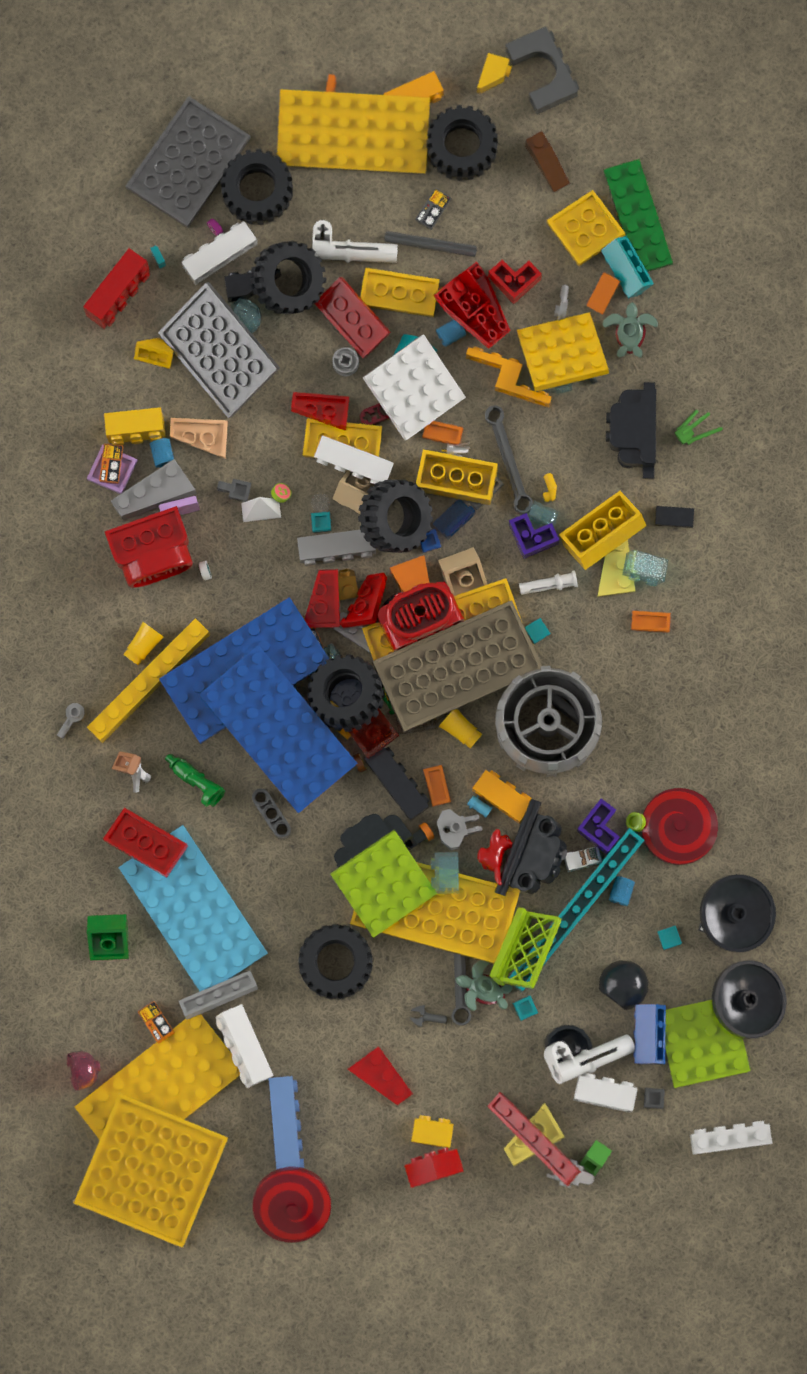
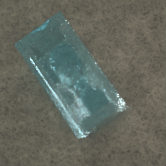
[622,550,668,586]
[431,852,459,894]

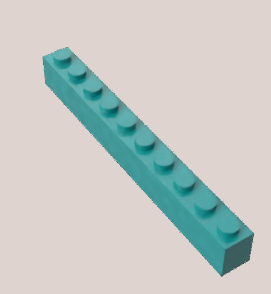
[509,828,644,992]

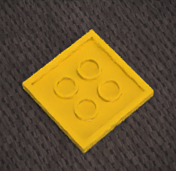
[547,190,625,266]

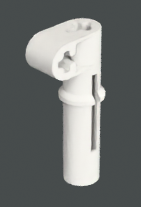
[312,220,397,263]
[544,1035,635,1084]

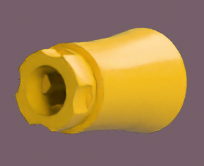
[123,622,164,666]
[439,709,482,748]

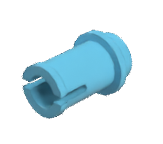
[467,795,492,818]

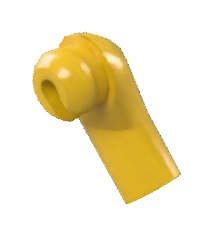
[542,473,557,502]

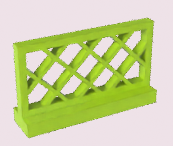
[489,907,562,989]

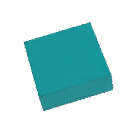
[150,245,166,269]
[311,512,331,533]
[524,618,551,644]
[657,925,682,950]
[513,995,538,1021]

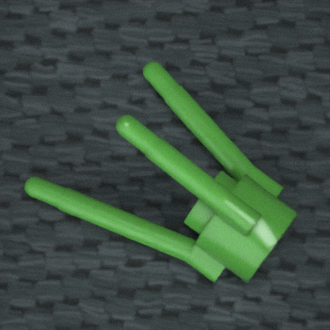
[674,410,723,445]

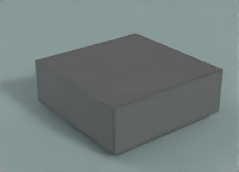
[644,1088,665,1109]

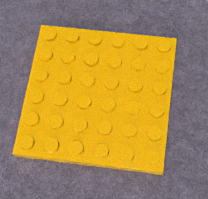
[74,1093,228,1248]

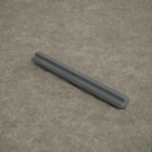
[385,231,477,257]

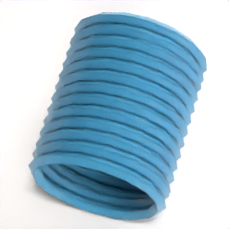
[436,320,466,347]
[150,438,174,468]
[609,876,635,906]

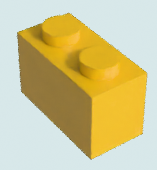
[411,1115,454,1148]

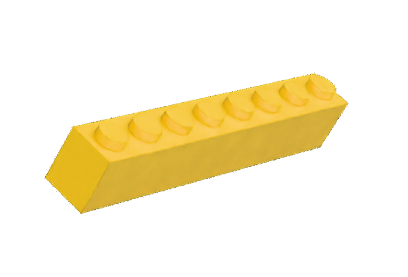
[87,618,210,743]

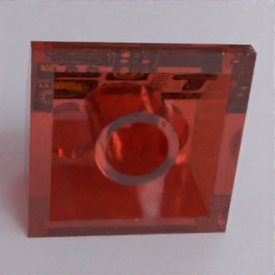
[349,708,399,759]

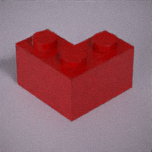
[488,259,542,304]
[404,1147,464,1188]

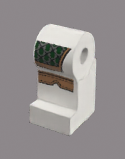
[564,847,602,872]

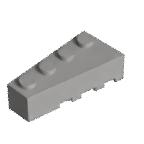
[111,459,197,520]

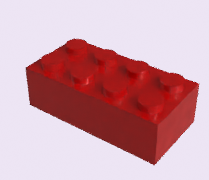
[83,248,150,329]

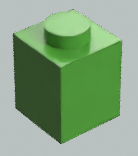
[579,1140,612,1176]

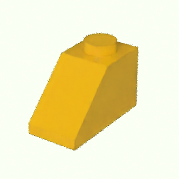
[477,53,512,94]

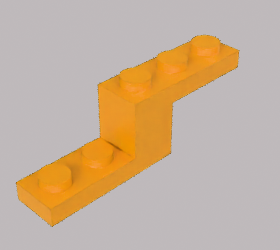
[466,347,552,408]

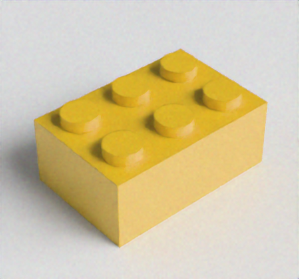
[104,407,166,446]

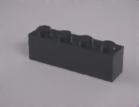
[364,747,430,822]

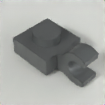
[217,479,252,502]

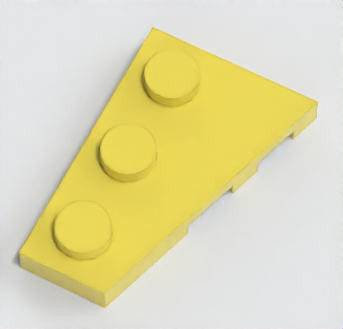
[597,540,635,597]
[504,1103,565,1167]

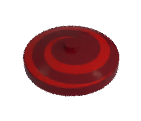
[641,788,718,865]
[252,1167,331,1243]

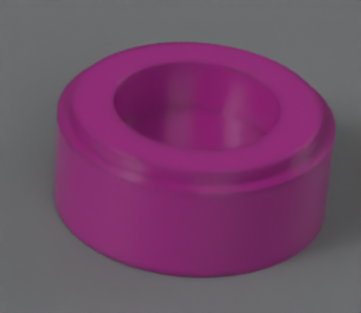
[206,218,224,236]

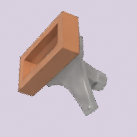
[112,751,151,793]

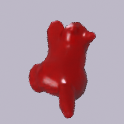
[477,829,513,885]

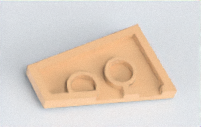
[170,418,228,459]

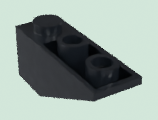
[224,268,281,302]

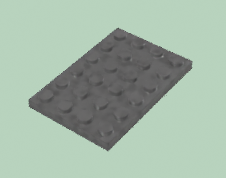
[126,96,251,228]
[158,282,280,418]

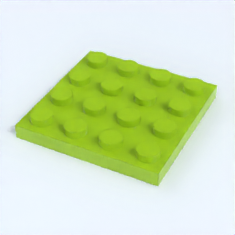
[330,830,437,938]
[665,1000,750,1088]

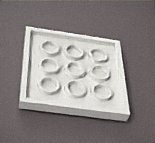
[362,335,466,440]

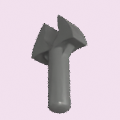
[410,1005,447,1027]

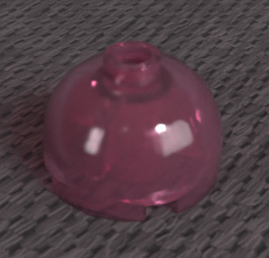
[67,1051,101,1091]

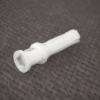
[519,570,578,595]

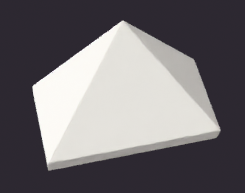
[241,497,281,522]

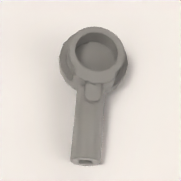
[554,285,569,321]
[57,703,85,739]

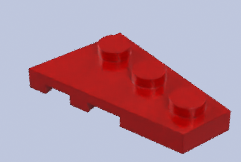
[291,392,350,431]
[304,569,340,628]
[340,572,387,628]
[347,1046,413,1105]

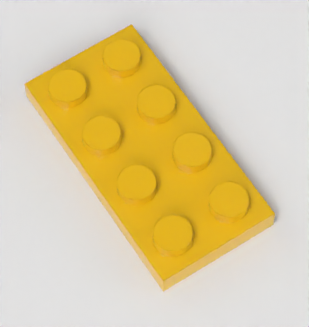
[360,268,440,317]
[303,418,382,458]

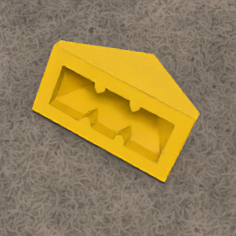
[134,338,173,369]

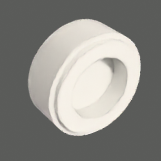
[199,561,212,581]

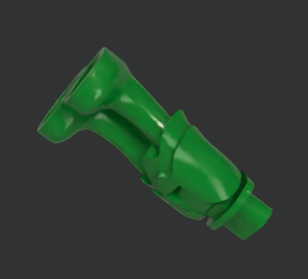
[165,754,225,807]

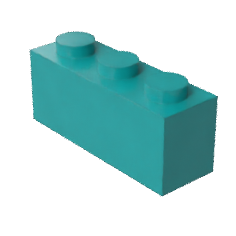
[601,236,654,298]

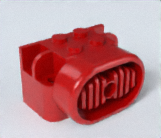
[104,506,193,588]
[377,581,464,652]

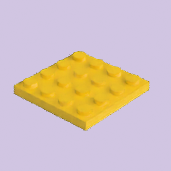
[517,312,609,392]

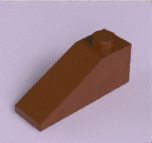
[525,131,570,192]

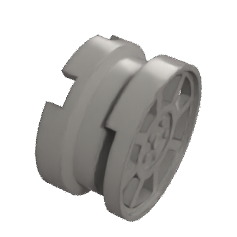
[332,347,359,376]

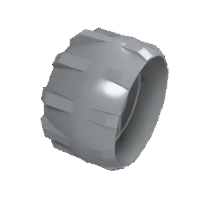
[495,666,602,777]

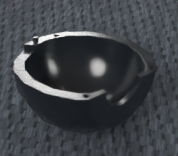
[599,960,649,1010]
[545,1025,592,1066]

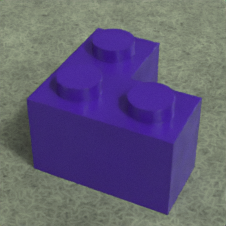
[509,513,559,559]
[577,799,620,855]

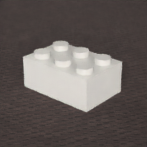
[573,1073,637,1113]

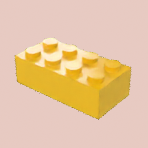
[416,449,498,505]
[559,491,646,570]

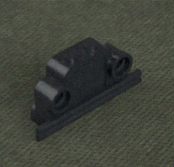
[606,382,656,479]
[495,799,567,896]
[334,814,427,892]

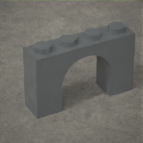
[505,26,579,114]

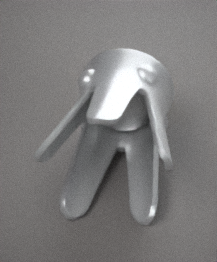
[442,442,470,457]

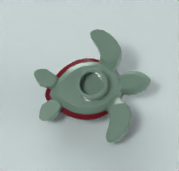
[603,302,658,358]
[456,960,513,1011]

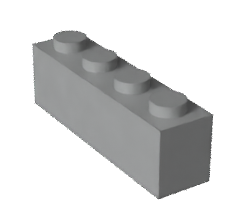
[297,530,376,566]

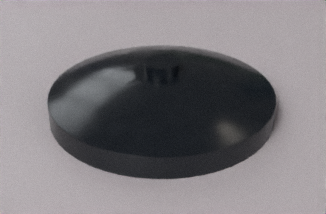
[700,874,776,952]
[712,960,787,1039]

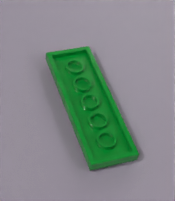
[603,159,673,272]

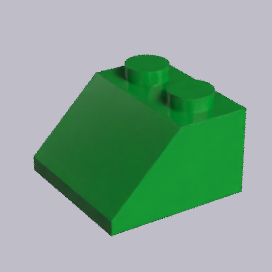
[87,914,129,961]

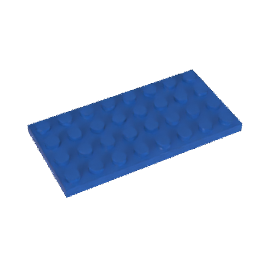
[159,597,329,744]
[199,645,358,813]

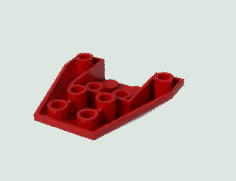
[433,261,511,349]

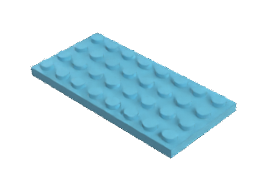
[118,825,268,991]

